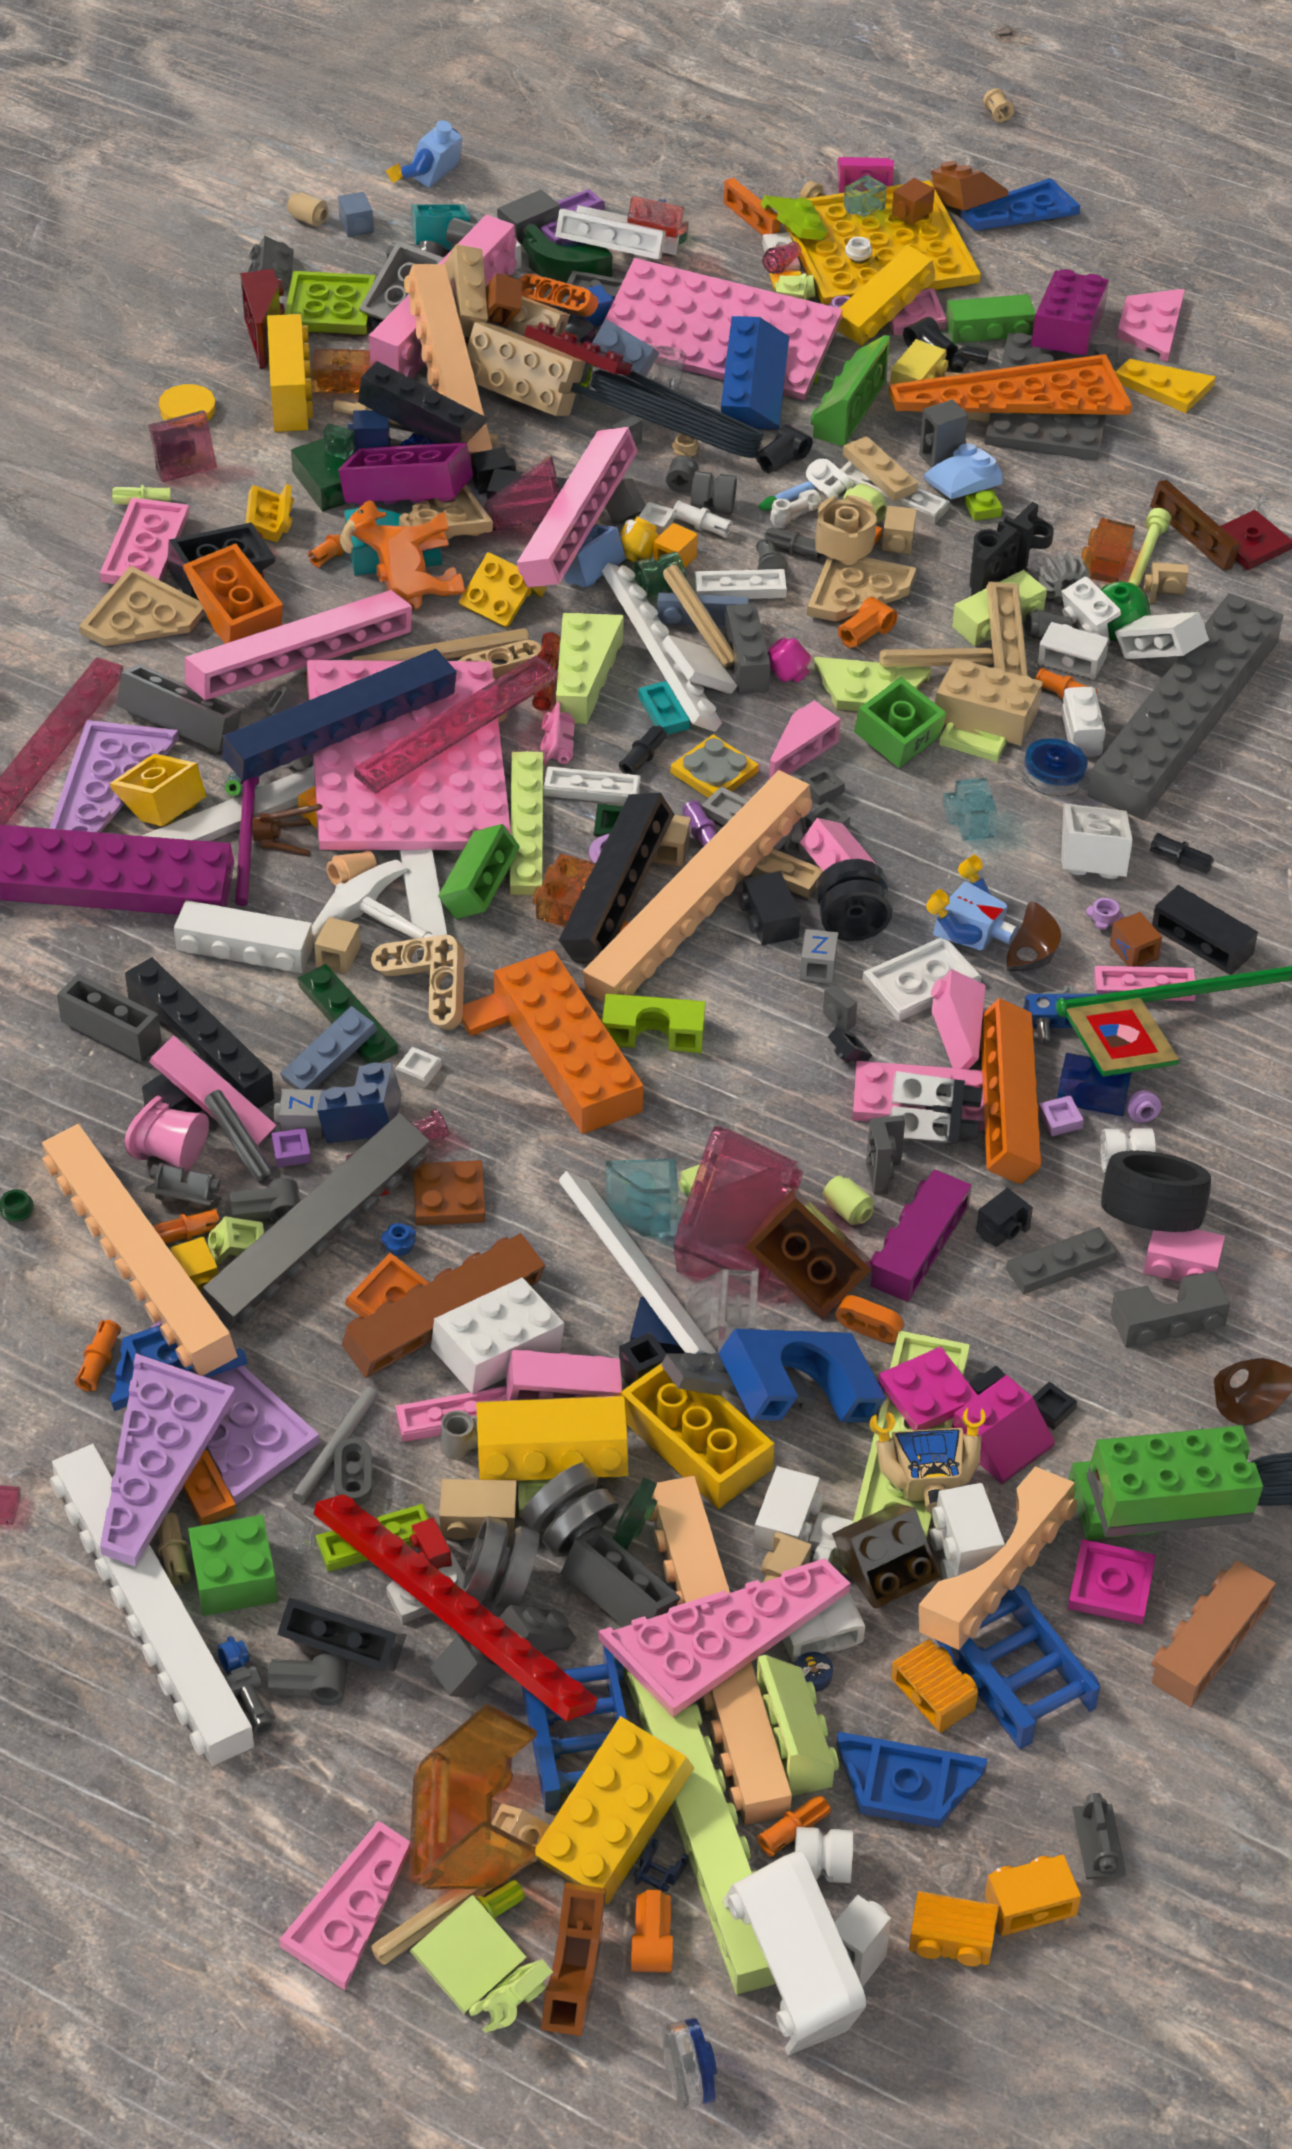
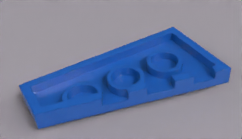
[961,178,1081,231]

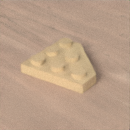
[399,485,493,539]
[807,557,917,622]
[79,565,205,647]

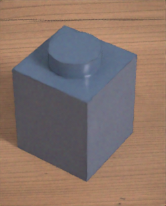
[338,192,374,237]

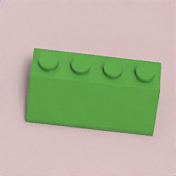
[810,335,890,446]

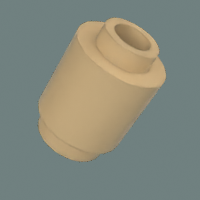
[287,192,329,227]

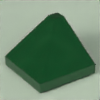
[593,803,623,836]

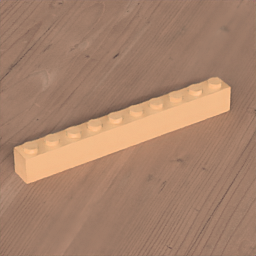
[583,770,812,1003]
[41,1124,238,1376]
[645,1476,792,1825]

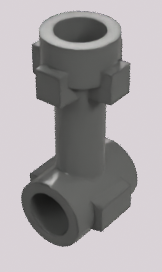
[224,1666,275,1736]

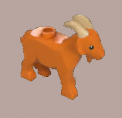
[340,500,465,610]

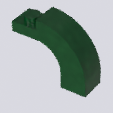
[523,224,612,283]

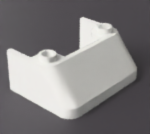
[723,1851,866,2055]

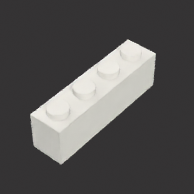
[174,900,313,973]

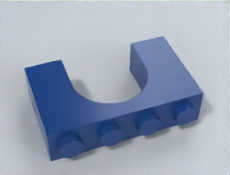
[718,1329,886,1422]

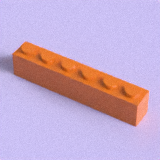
[981,998,1042,1185]

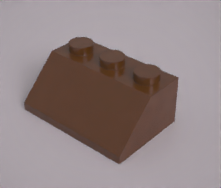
[745,1187,872,1319]

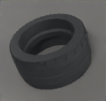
[1101,1150,1211,1232]

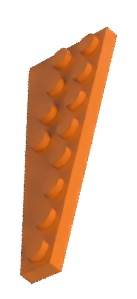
[888,354,1132,415]

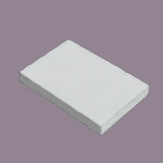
[862,938,982,1021]

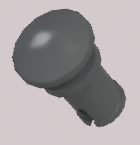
[756,538,787,573]

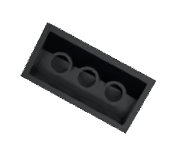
[358,361,487,444]

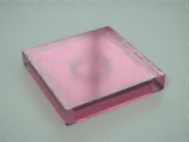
[148,410,217,482]

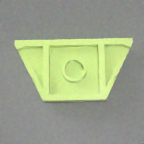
[813,657,931,711]

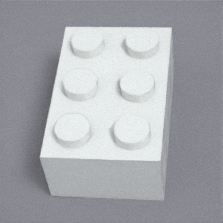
[431,1277,564,1394]

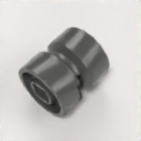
[691,471,737,514]

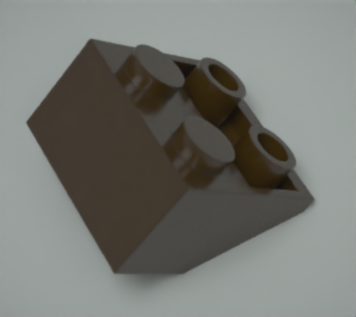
[832,1503,940,1609]

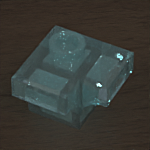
[942,778,997,841]

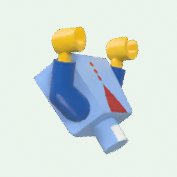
[385,120,462,188]
[926,854,1018,950]

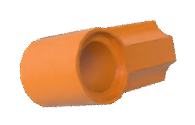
[838,596,898,649]
[631,1890,673,1973]

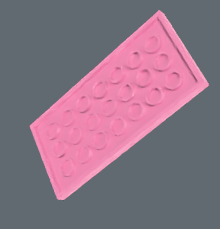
[601,258,843,401]

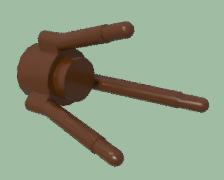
[252,804,323,856]

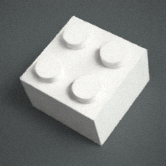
[929,1483,1005,1580]

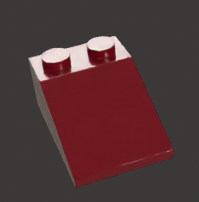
[240,268,285,369]

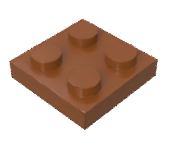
[413,1160,485,1226]

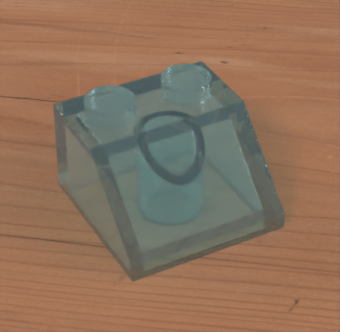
[605,1158,678,1237]

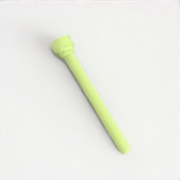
[1128,508,1171,586]

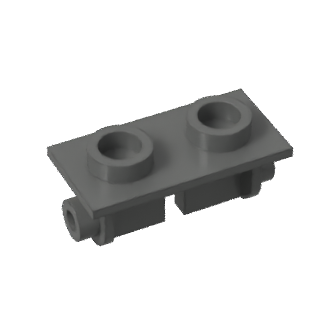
[144,1163,221,1209]
[1073,1793,1126,1879]

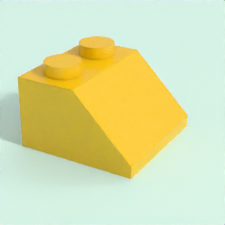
[110,754,207,827]

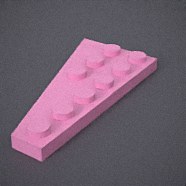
[598,1558,850,1717]

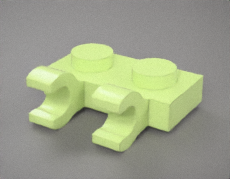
[469,1959,553,2033]

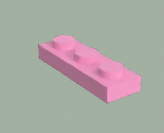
[1094,966,1196,1001]

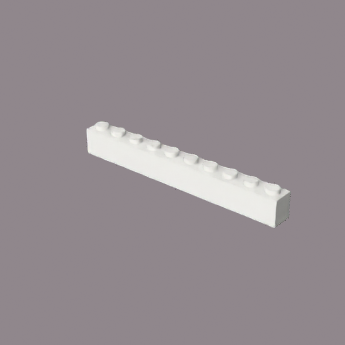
[50,1444,254,1767]

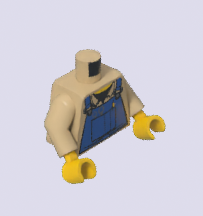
[869,1407,986,1514]

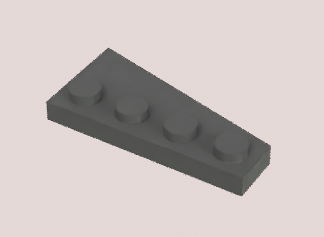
[661,1353,818,1411]

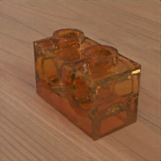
[532,853,595,927]

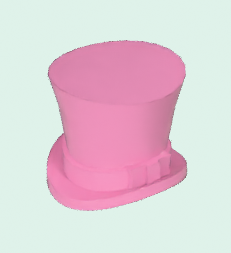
[124,1095,209,1173]

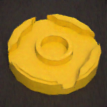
[158,384,216,427]

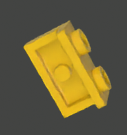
[245,484,294,543]

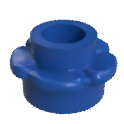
[381,1223,416,1256]
[217,1636,250,1674]

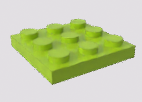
[284,271,376,335]

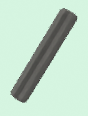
[204,1090,273,1182]

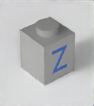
[800,929,838,983]
[274,1089,323,1138]

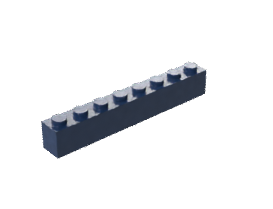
[222,648,457,782]

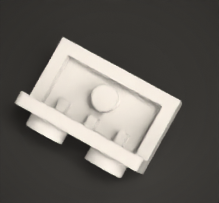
[1062,577,1121,644]

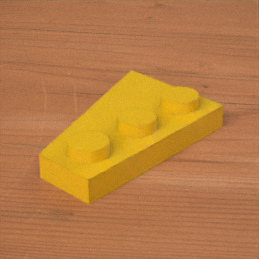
[1115,359,1216,413]

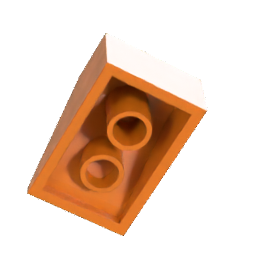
[183,543,283,644]

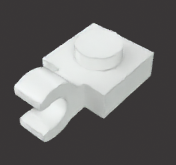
[809,1512,853,1564]

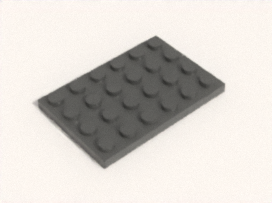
[985,332,1119,460]

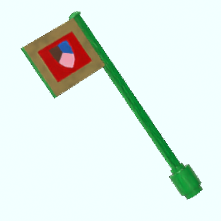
[1056,966,1292,1077]

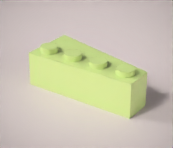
[556,613,624,724]

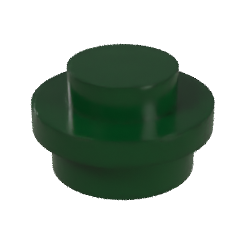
[0,1189,34,1222]

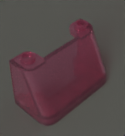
[674,1125,803,1294]

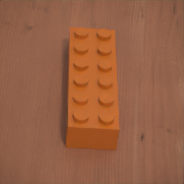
[494,950,644,1134]

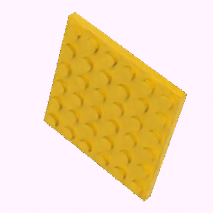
[777,180,981,306]

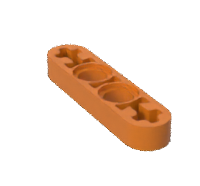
[519,274,598,317]

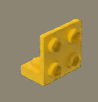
[459,552,547,628]

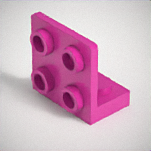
[837,157,894,193]

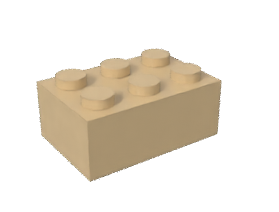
[935,658,1043,746]

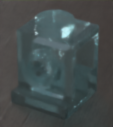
[844,175,887,217]

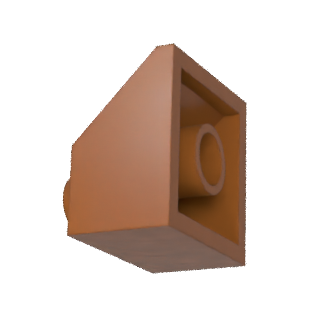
[931,161,1009,211]

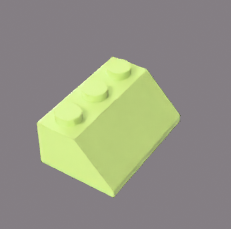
[756,1655,839,1796]

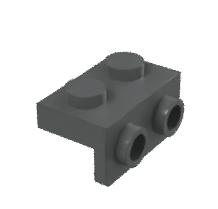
[248,236,294,290]

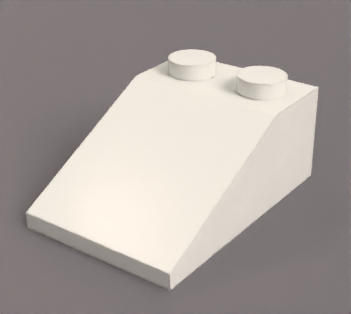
[1061,803,1133,879]

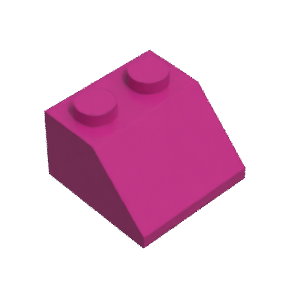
[952,1375,1055,1484]

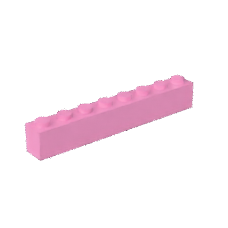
[517,427,638,587]
[185,590,412,701]

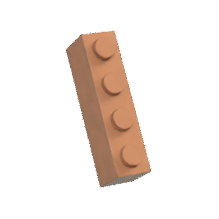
[1151,1560,1276,1707]

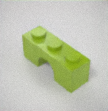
[602,994,706,1053]

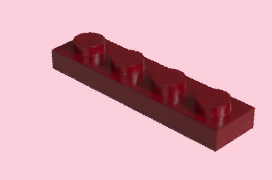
[524,322,633,375]

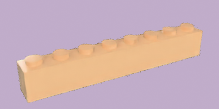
[404,264,493,462]

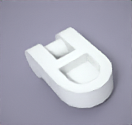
[806,459,854,500]

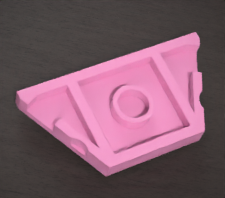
[1117,289,1185,362]

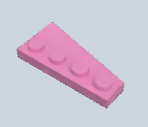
[279,1821,411,1991]

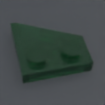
[612,1477,658,1551]

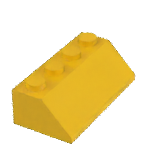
[476,1396,629,1481]

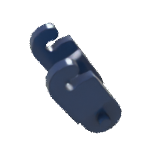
[633,1838,689,1892]

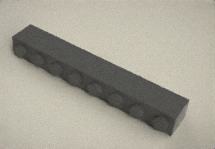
[201,1113,430,1330]

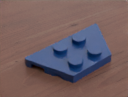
[110,1324,248,1411]
[836,1731,988,1828]

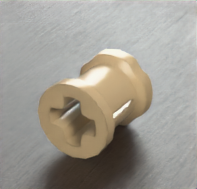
[983,88,1014,123]

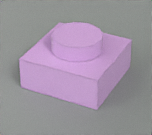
[1038,1096,1084,1137]

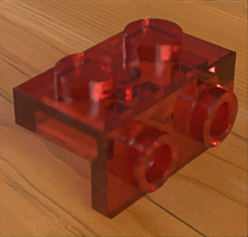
[627,196,689,238]

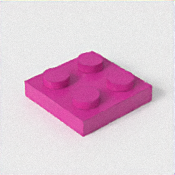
[878,1346,978,1431]
[1068,1539,1156,1625]

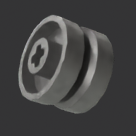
[521,1463,619,1558]
[462,1516,539,1609]

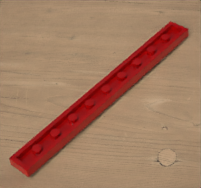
[313,1494,598,1721]

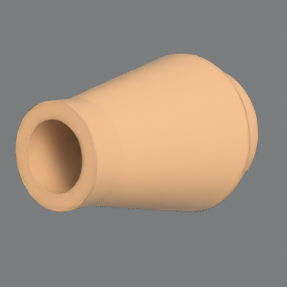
[327,850,376,885]

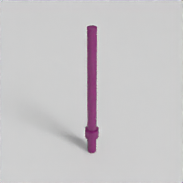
[235,776,260,906]

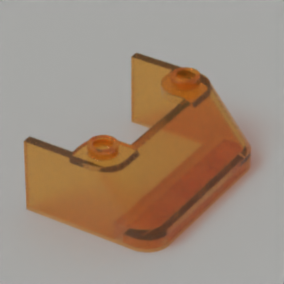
[409,1703,537,1890]

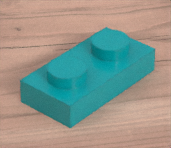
[638,681,690,735]

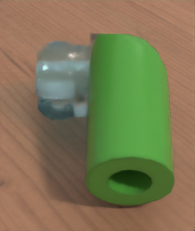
[225,772,243,798]

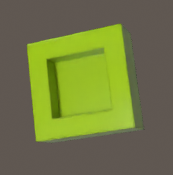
[965,489,1003,521]

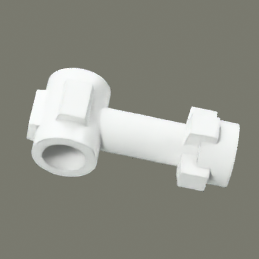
[770,489,821,528]

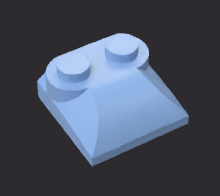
[924,443,1003,499]

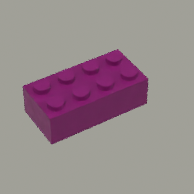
[1031,269,1109,355]
[338,442,473,506]

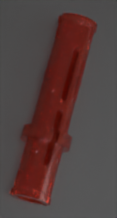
[532,632,561,711]

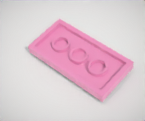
[100,497,190,584]
[852,1061,985,1130]

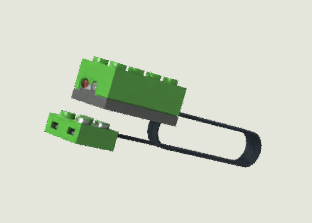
[1068,1425,1292,1541]

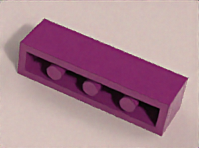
[870,1169,972,1303]

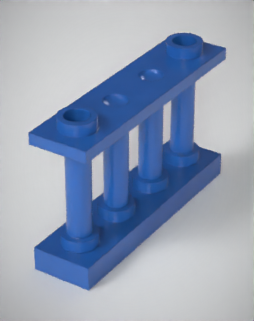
[936,1584,1100,1749]
[521,1645,627,1812]

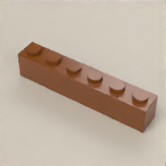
[341,1233,546,1378]

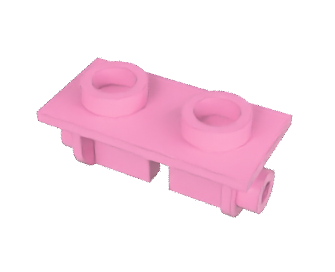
[540,702,575,766]

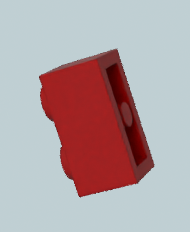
[409,1518,452,1569]

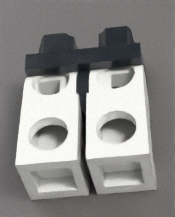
[890,1071,982,1144]

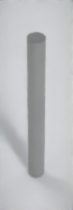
[292,1386,378,1504]

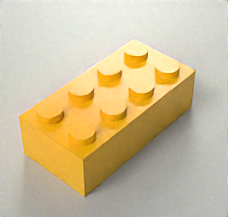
[267,314,313,432]
[620,1363,775,1509]
[532,1716,694,1905]

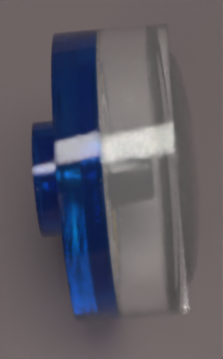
[1021,738,1088,797]
[662,2017,717,2110]

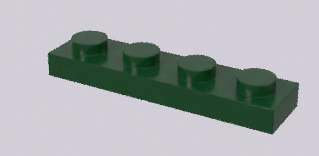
[298,964,398,1064]

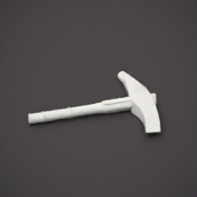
[312,859,471,967]

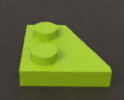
[761,195,827,240]

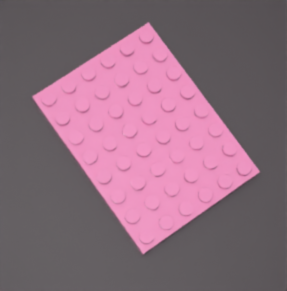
[307,660,511,850]

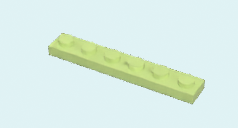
[510,751,543,895]

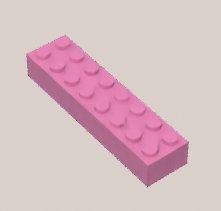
[369,214,517,379]

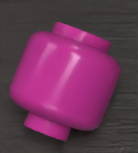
[767,636,811,683]

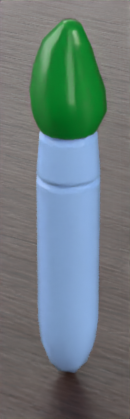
[758,481,816,511]

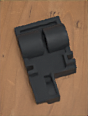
[969,502,1054,596]

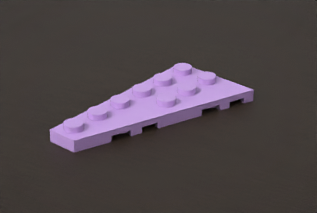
[100,1354,236,1567]

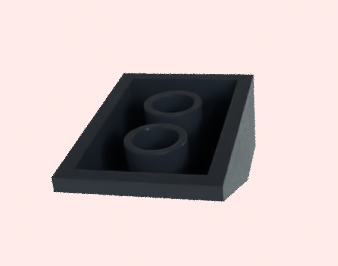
[167,522,275,601]

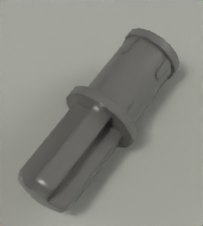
[764,528,821,560]

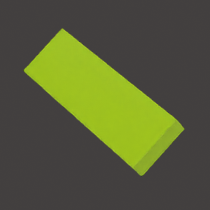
[316,1503,429,1572]

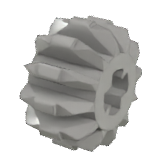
[1037,551,1090,603]

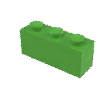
[946,294,1036,343]
[438,823,520,919]

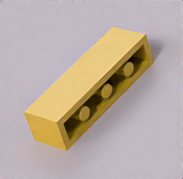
[837,245,935,346]

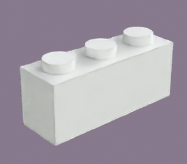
[1115,612,1209,659]

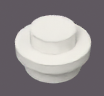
[845,237,873,262]

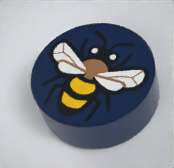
[795,1652,833,1692]

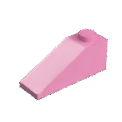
[769,700,841,779]
[931,969,986,1069]

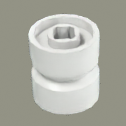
[1100,1128,1156,1173]
[795,1827,853,1884]

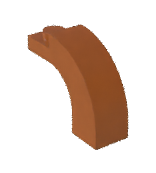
[541,1882,606,2036]

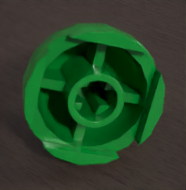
[1101,581,1151,641]

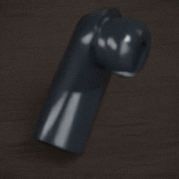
[948,346,989,373]

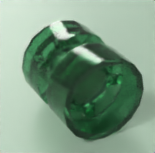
[633,552,687,598]

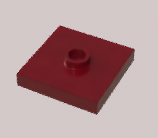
[1221,510,1292,570]

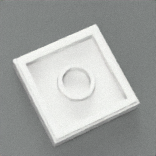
[662,635,737,694]

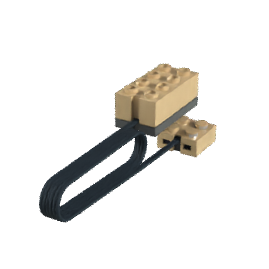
[467,296,764,458]

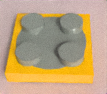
[670,734,759,798]

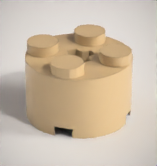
[815,495,877,565]

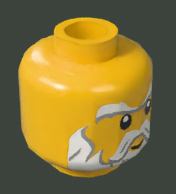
[619,517,659,563]

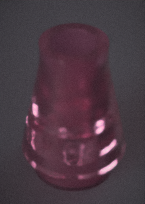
[762,241,802,274]

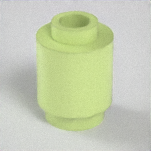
[823,1175,874,1225]

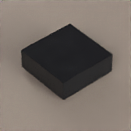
[1033,1382,1077,1430]

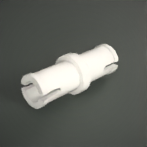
[672,500,733,538]

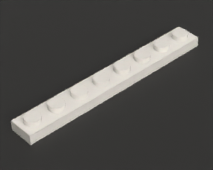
[602,563,722,732]

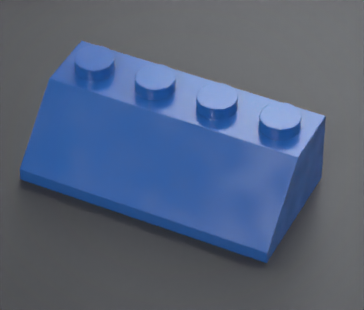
[721,316,789,429]

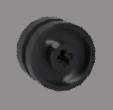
[816,859,893,941]

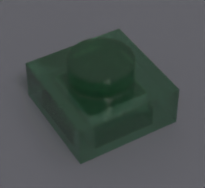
[323,423,356,460]

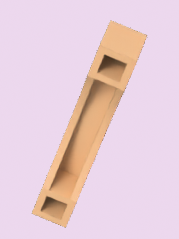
[919,1466,1077,1650]

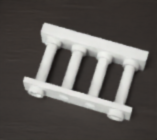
[555,205,681,259]

